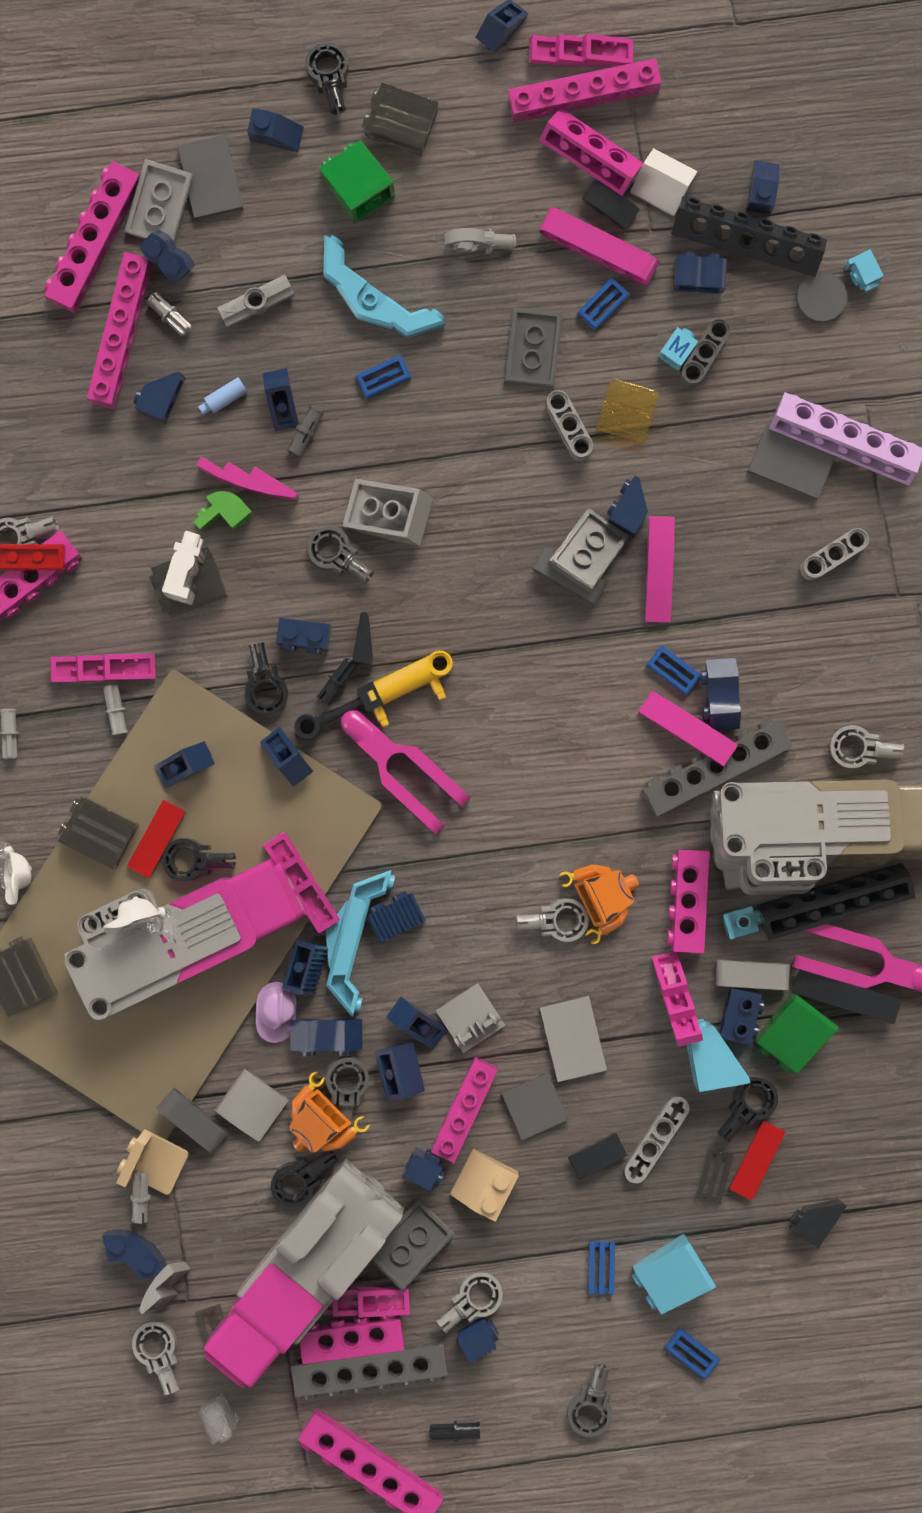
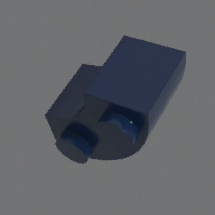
[701,658,741,731]
[290,1018,362,1056]
[102,1229,167,1280]

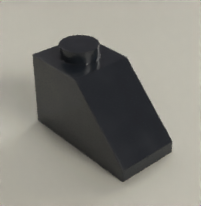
[789,1199,847,1249]

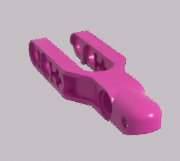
[341,710,471,835]
[791,924,922,992]

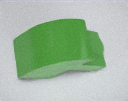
[193,491,253,532]

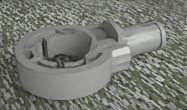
[444,228,516,254]
[0,516,59,544]
[830,725,904,769]
[515,898,589,942]
[436,1271,503,1334]
[132,1321,180,1396]

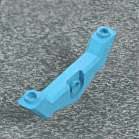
[324,235,446,339]
[326,870,395,1017]

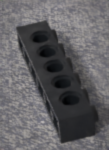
[671,196,827,277]
[757,863,916,940]

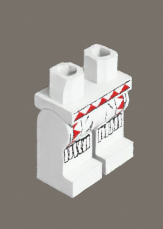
[162,531,205,605]

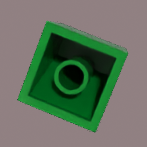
[319,140,395,224]
[754,992,839,1074]

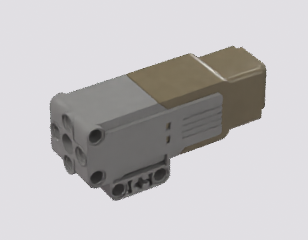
[710,780,922,895]

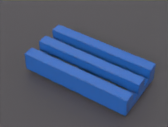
[577,277,630,331]
[355,354,411,399]
[646,645,701,696]
[588,1241,615,1294]
[664,1326,720,1380]

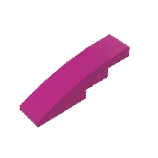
[529,34,633,66]
[196,456,299,501]
[645,516,675,622]
[49,654,156,683]
[638,691,738,766]
[263,831,340,933]
[652,952,703,1047]
[322,1287,410,1318]

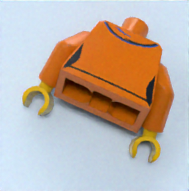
[559,864,639,944]
[289,1072,370,1153]

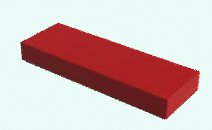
[0,544,65,571]
[127,799,186,878]
[729,1120,786,1200]

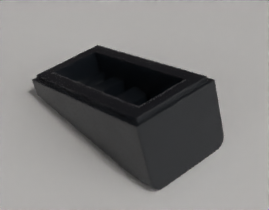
[352,611,373,666]

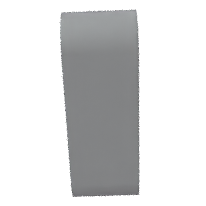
[546,390,593,461]
[800,528,869,580]
[715,960,790,990]

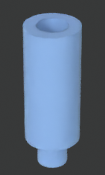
[198,377,248,415]

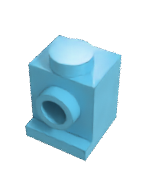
[844,249,884,293]
[720,906,762,940]

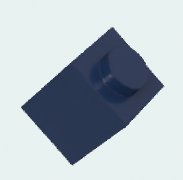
[475,0,529,52]
[247,108,304,152]
[746,160,779,215]
[262,368,299,431]
[134,371,185,424]
[260,727,313,787]
[154,741,215,788]
[386,997,447,1049]

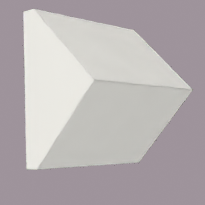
[630,148,697,216]

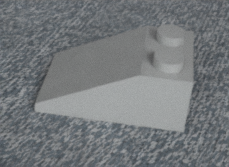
[342,479,433,546]

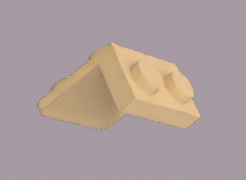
[116,1129,188,1194]

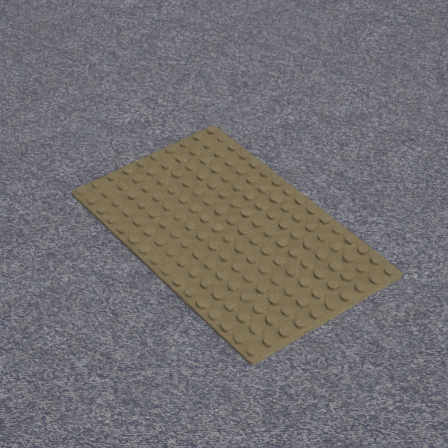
[0,670,382,1140]

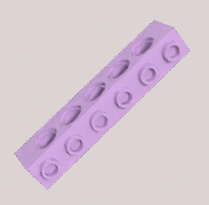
[769,392,922,486]

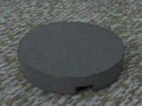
[797,272,847,323]

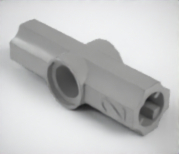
[217,275,295,329]

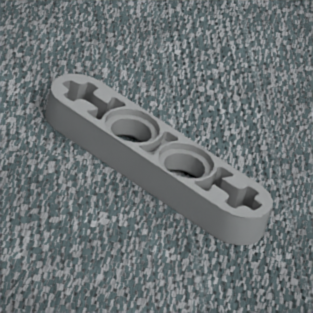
[624,1096,689,1183]

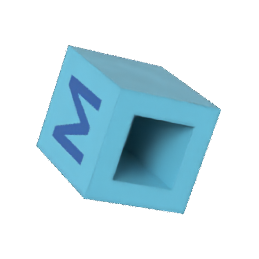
[658,327,698,371]

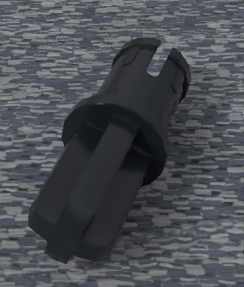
[316,658,357,706]
[430,1421,480,1442]

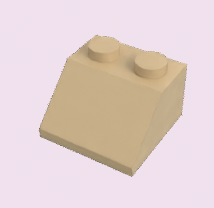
[450,1148,519,1222]

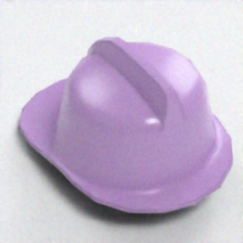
[256,982,296,1043]

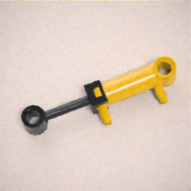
[294,651,453,740]

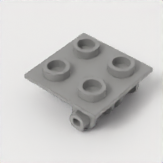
[436,983,505,1053]

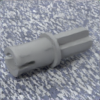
[146,292,191,336]
[103,684,128,735]
[0,709,19,759]
[130,1171,151,1224]

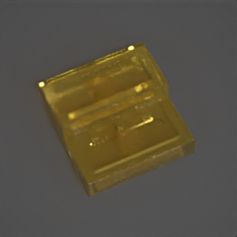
[596,378,659,444]

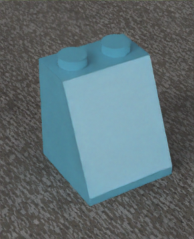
[687,1019,750,1092]
[632,1234,716,1315]

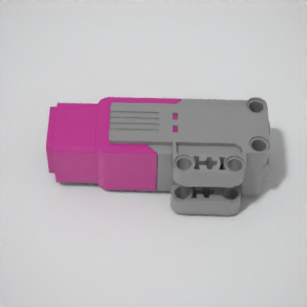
[65,858,306,1020]
[204,1158,404,1388]

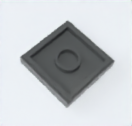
[501,1072,568,1140]

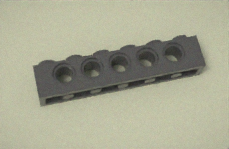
[642,718,793,817]
[291,1339,448,1400]

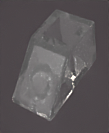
[199,1392,239,1445]

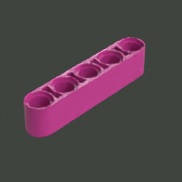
[539,207,660,285]

